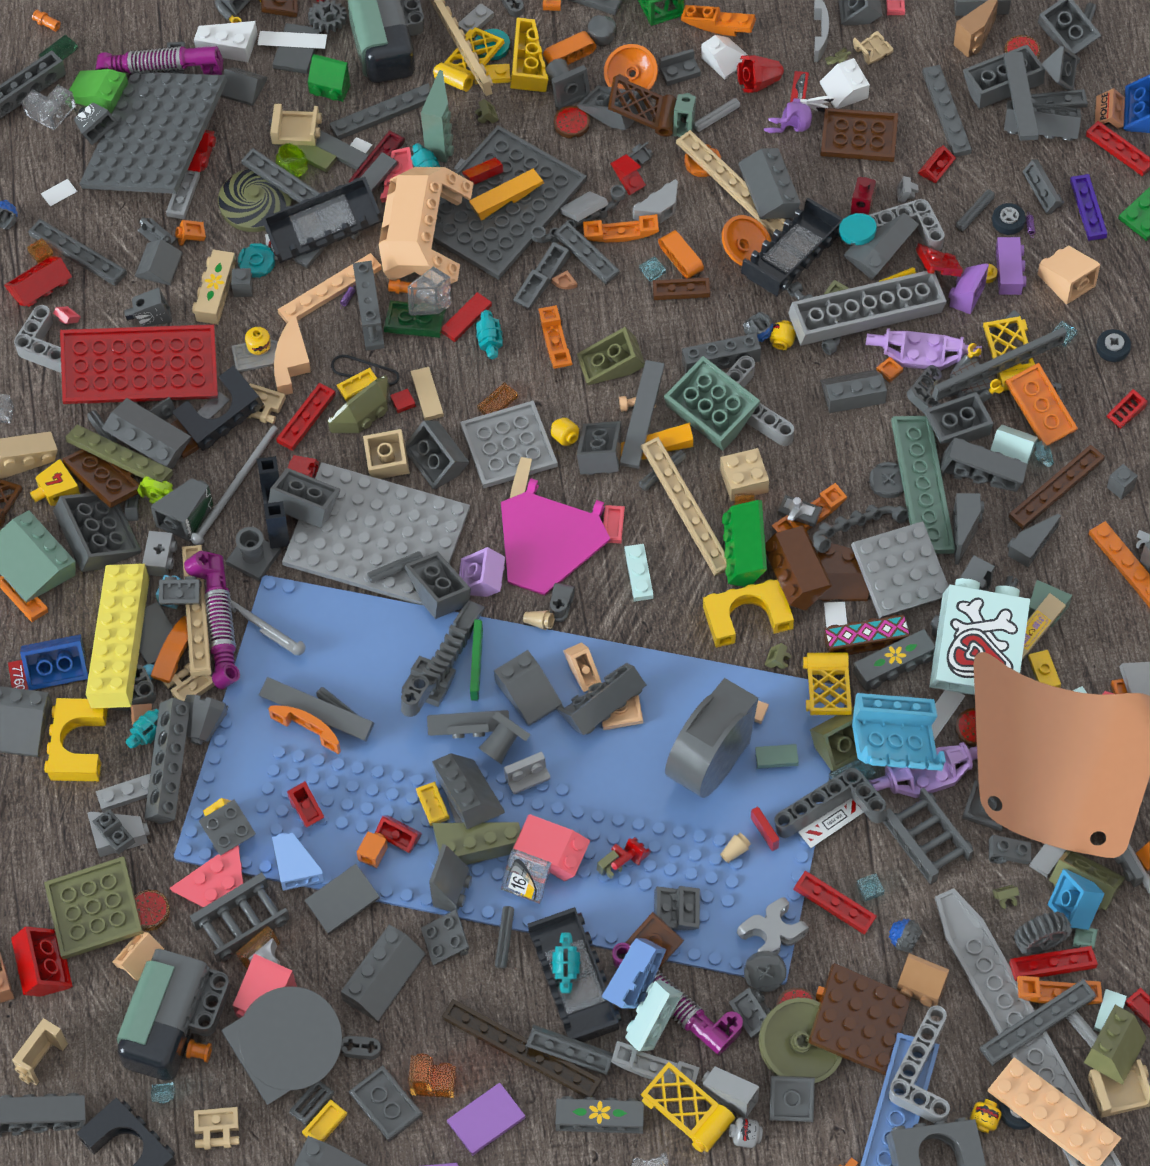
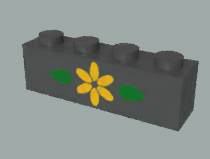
[853,629,935,691]
[555,1096,644,1134]

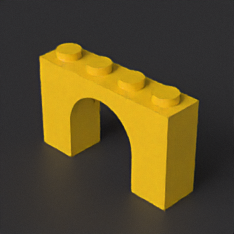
[703,579,794,648]
[45,698,108,782]

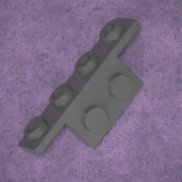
[427,710,509,738]

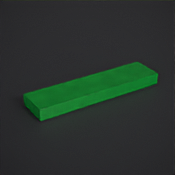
[470,619,483,701]

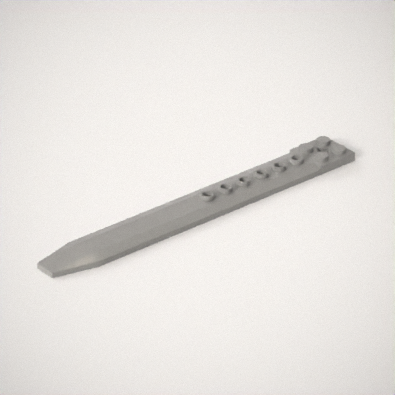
[935,888,1122,1166]

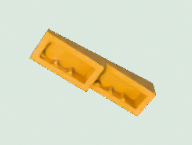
[469,168,544,221]
[621,423,693,460]

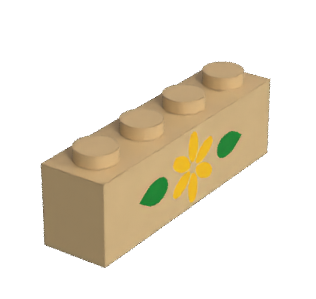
[192,250,237,325]

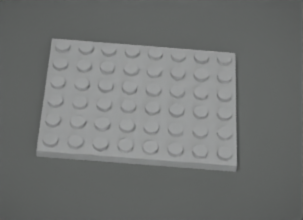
[282,462,470,605]

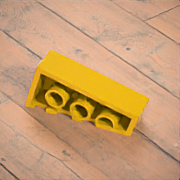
[510,18,548,92]

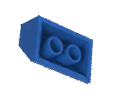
[1123,74,1150,133]
[20,634,88,690]

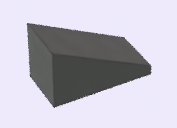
[125,495,139,521]

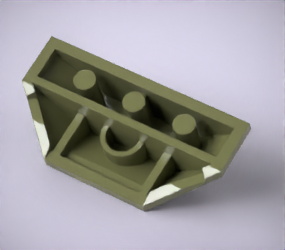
[327,375,389,433]

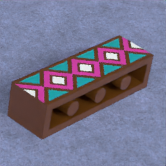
[824,615,909,655]

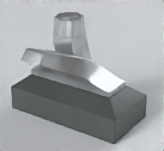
[778,495,822,527]

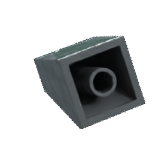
[151,478,214,542]

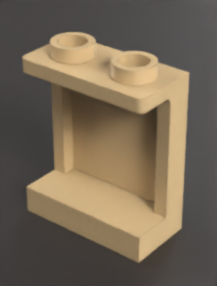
[270,104,322,146]
[12,1018,68,1085]
[1087,1059,1150,1118]

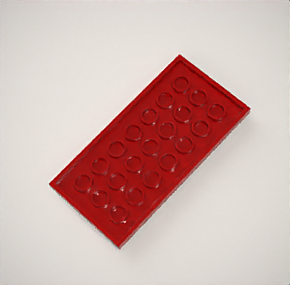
[60,325,218,404]

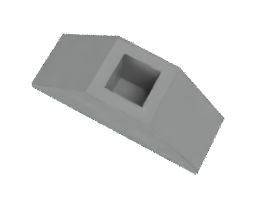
[633,179,678,223]

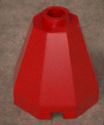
[737,55,784,93]

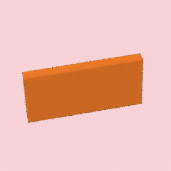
[1005,363,1078,448]

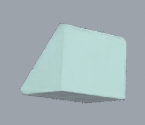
[991,425,1038,464]

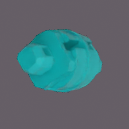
[411,143,440,167]
[476,310,503,359]
[126,709,159,748]
[551,933,581,993]

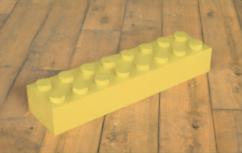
[86,564,150,708]

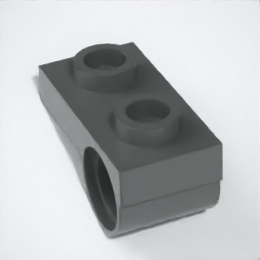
[988,835,1031,865]

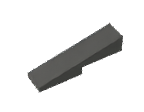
[513,242,571,310]

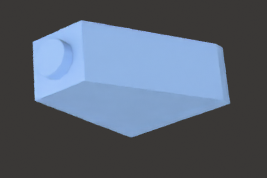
[272,833,324,891]

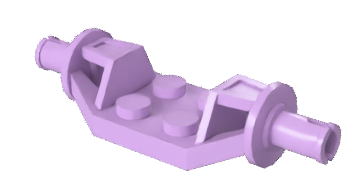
[866,328,982,371]
[869,742,978,798]

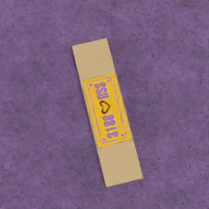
[1022,593,1066,660]

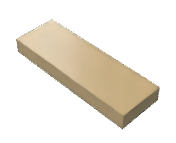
[411,367,444,420]

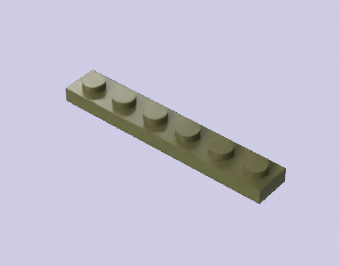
[66,424,173,482]

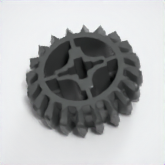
[1014,912,1072,955]

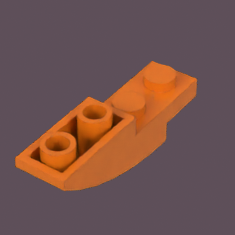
[681,5,756,36]

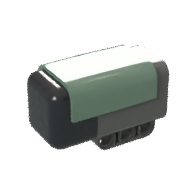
[348,0,424,83]
[117,949,231,1081]

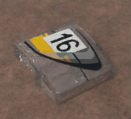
[501,849,552,904]

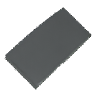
[93,809,136,855]

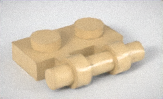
[247,383,286,424]
[163,663,215,701]
[194,1107,240,1150]

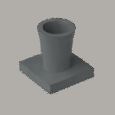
[545,59,590,110]
[226,527,281,582]
[478,711,531,764]

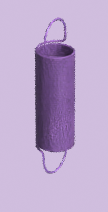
[1026,212,1035,238]
[340,284,355,309]

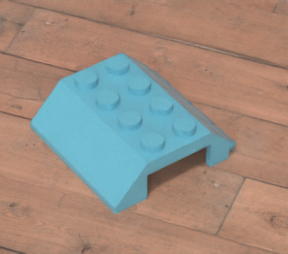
[852,693,946,771]

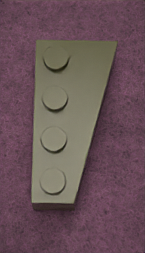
[432,822,521,865]

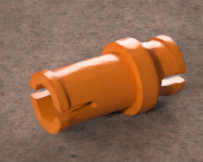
[32,10,61,32]
[388,279,417,295]

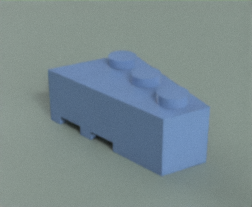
[602,938,667,1008]

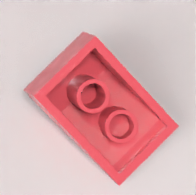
[512,814,591,881]

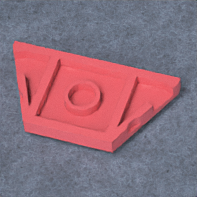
[170,845,244,908]

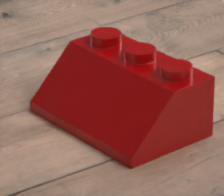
[4,256,72,307]
[11,926,73,997]

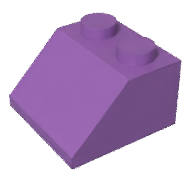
[948,263,989,315]

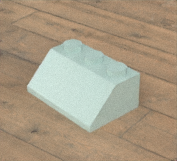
[625,980,683,1051]

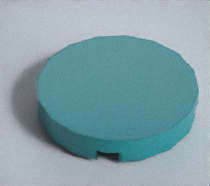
[475,29,511,61]
[839,213,877,245]
[238,243,275,278]

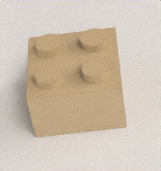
[363,429,410,479]
[720,448,769,501]

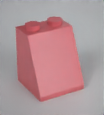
[233,954,297,1018]

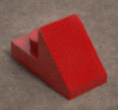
[610,154,646,195]
[287,781,324,827]

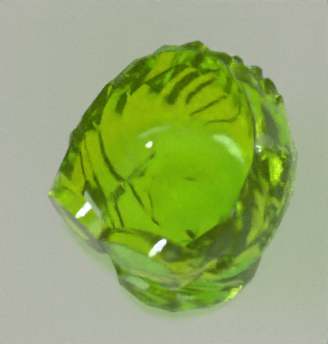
[276,143,308,177]

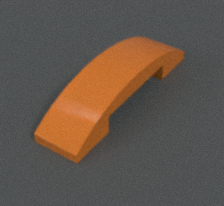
[583,214,659,243]
[538,305,572,369]
[772,483,847,533]
[151,616,188,683]
[268,705,341,754]
[1017,976,1103,1005]

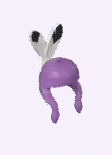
[764,96,834,133]

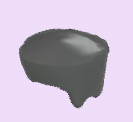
[588,15,616,46]

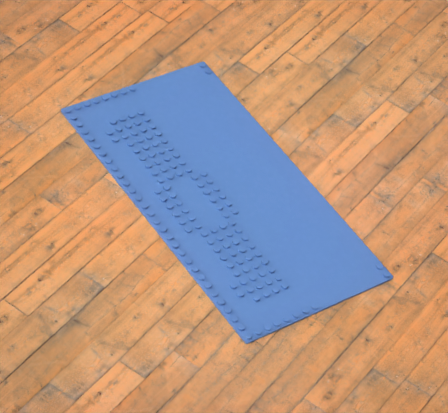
[174,575,845,985]

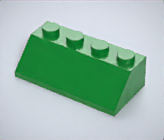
[722,500,767,587]

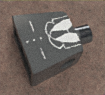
[74,103,118,145]
[124,288,172,327]

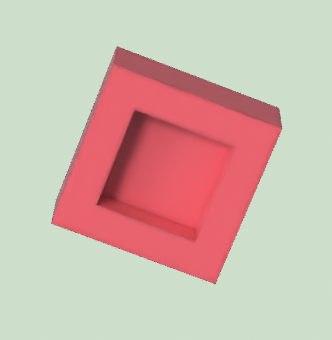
[53,306,81,324]

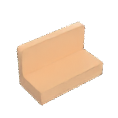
[113,931,164,981]

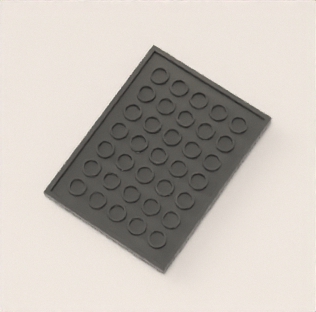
[79,72,228,194]
[433,125,587,280]

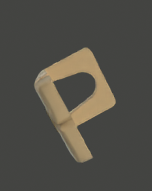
[853,31,894,65]

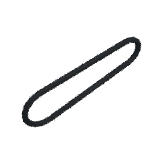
[331,354,400,385]

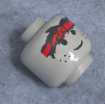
[729,1117,763,1148]

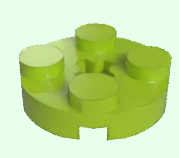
[137,477,173,504]

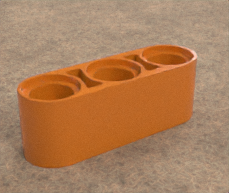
[543,31,597,65]
[658,230,704,279]

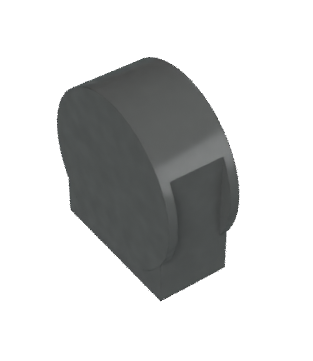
[665,678,758,798]
[221,987,342,1105]

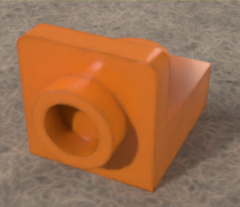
[175,220,206,246]

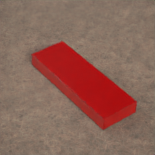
[441,292,492,342]

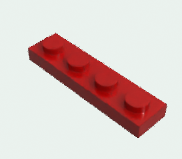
[1085,121,1150,177]
[276,383,336,451]
[793,871,877,935]
[1009,946,1098,981]

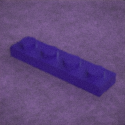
[1070,174,1107,241]

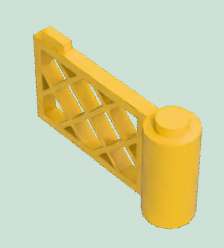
[433,27,505,92]
[983,316,1035,391]
[803,652,852,715]
[641,1061,735,1153]

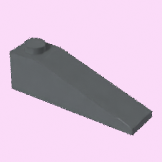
[843,213,919,280]

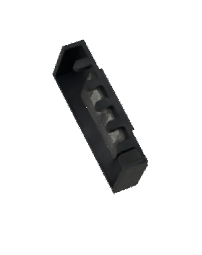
[261,177,383,263]
[741,198,843,297]
[527,907,622,1042]

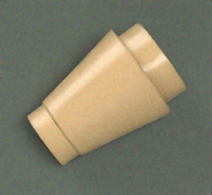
[523,610,555,630]
[720,833,751,863]

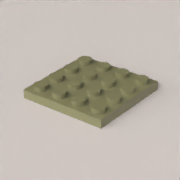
[44,856,144,959]

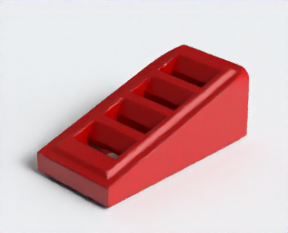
[1106,389,1148,429]

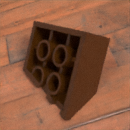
[818,543,870,602]

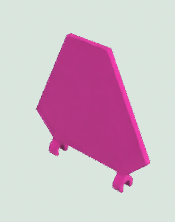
[501,478,611,596]

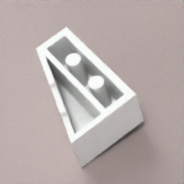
[194,21,258,62]

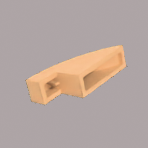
[274,316,311,395]

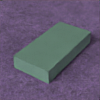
[755,744,799,769]

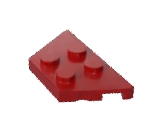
[916,243,963,277]

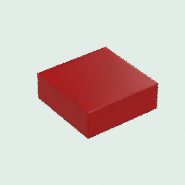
[390,388,416,413]

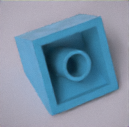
[1047,869,1105,930]

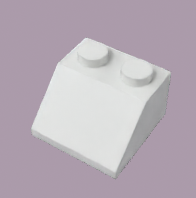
[820,58,870,109]

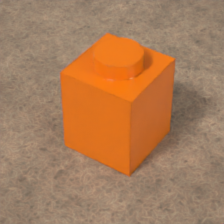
[357,831,388,868]

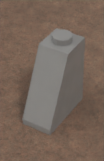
[87,812,150,857]
[701,1066,759,1118]

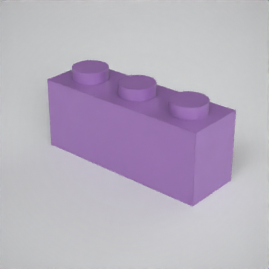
[996,237,1026,295]

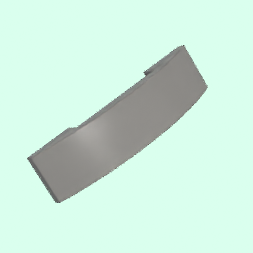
[814,0,829,62]
[611,1041,700,1088]

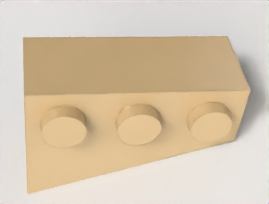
[0,431,57,479]

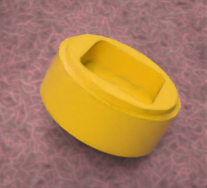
[986,264,998,283]

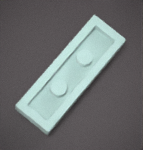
[624,544,653,601]

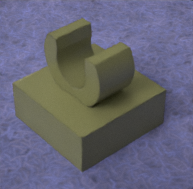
[475,99,499,124]
[764,643,791,669]
[596,850,622,879]
[992,885,1020,909]

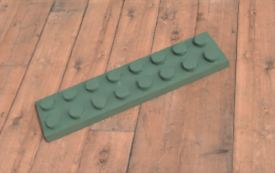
[891,416,955,554]

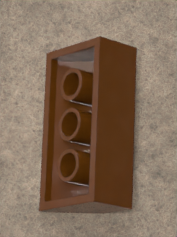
[765,526,832,611]

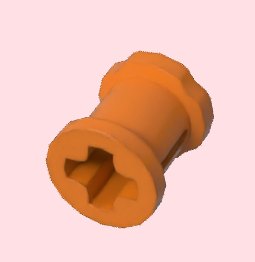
[186,1039,212,1063]

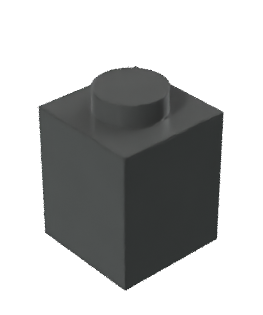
[231,268,253,297]
[1107,464,1138,500]

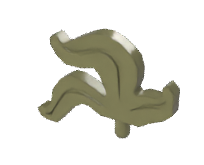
[825,47,851,65]

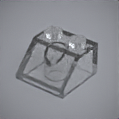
[408,266,451,315]

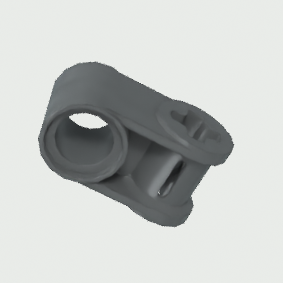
[550,583,575,622]

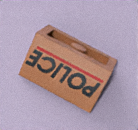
[1095,88,1125,129]

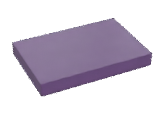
[447,1083,526,1156]

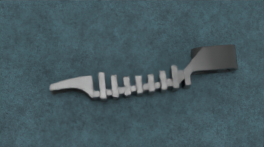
[401,600,485,717]

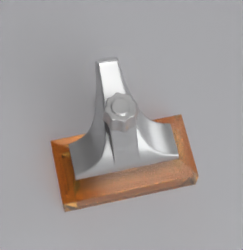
[236,926,280,970]

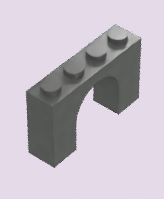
[886,1117,986,1166]

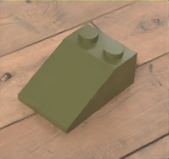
[577,327,645,385]

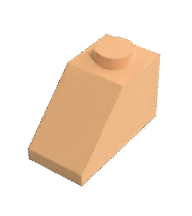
[563,643,602,692]

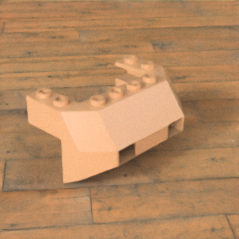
[379,167,473,287]

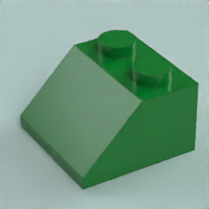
[308,54,351,102]

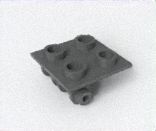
[199,799,256,856]
[421,910,469,966]

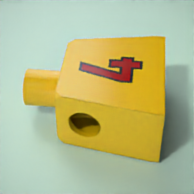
[30,459,80,506]

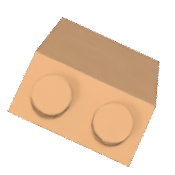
[1037,246,1100,305]

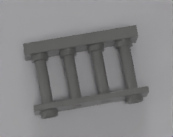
[353,261,385,351]
[883,788,973,885]
[190,872,290,963]

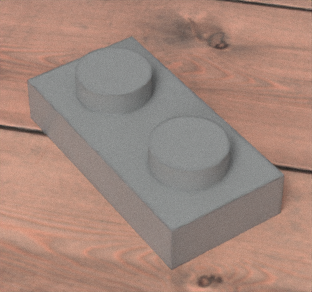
[458,3,494,34]

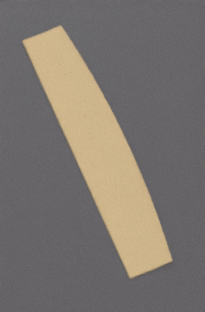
[510,457,532,498]

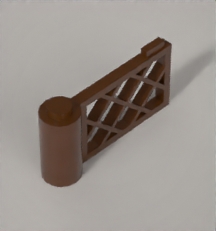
[608,74,677,137]

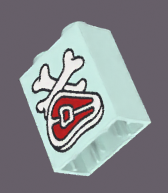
[929,578,1030,695]

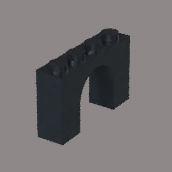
[172,365,264,451]
[257,456,290,549]
[77,1098,176,1166]

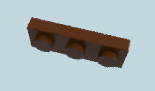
[653,278,710,300]

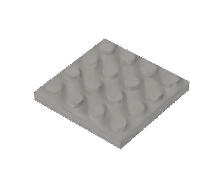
[460,400,558,488]
[851,521,948,619]

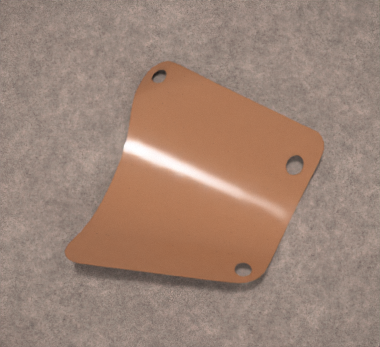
[973,652,1150,858]

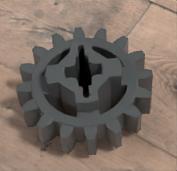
[308,0,347,33]

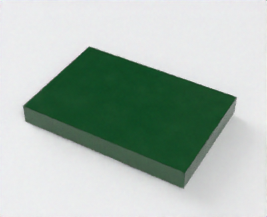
[384,300,446,338]

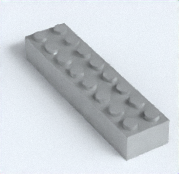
[788,271,947,346]

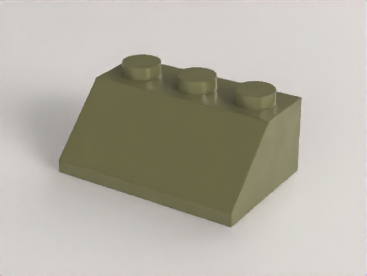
[810,707,858,771]
[1049,850,1125,910]
[1084,1004,1146,1085]

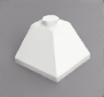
[701,35,747,79]

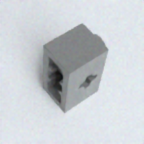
[142,531,177,576]

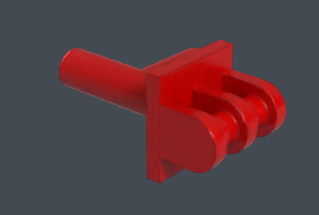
[611,837,651,870]

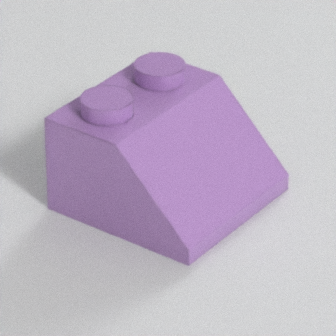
[459,547,505,597]

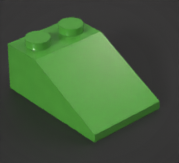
[65,69,128,114]

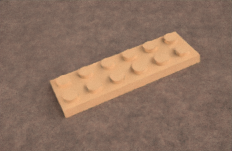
[988,1057,1121,1166]

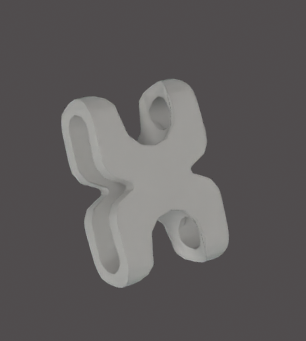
[737,897,809,955]

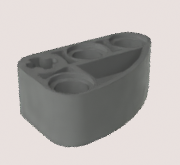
[108,665,156,711]

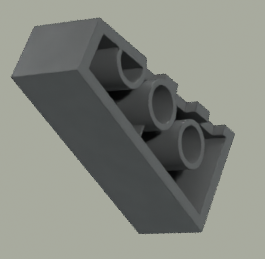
[940,437,1027,492]
[930,555,995,637]
[0,1093,86,1137]

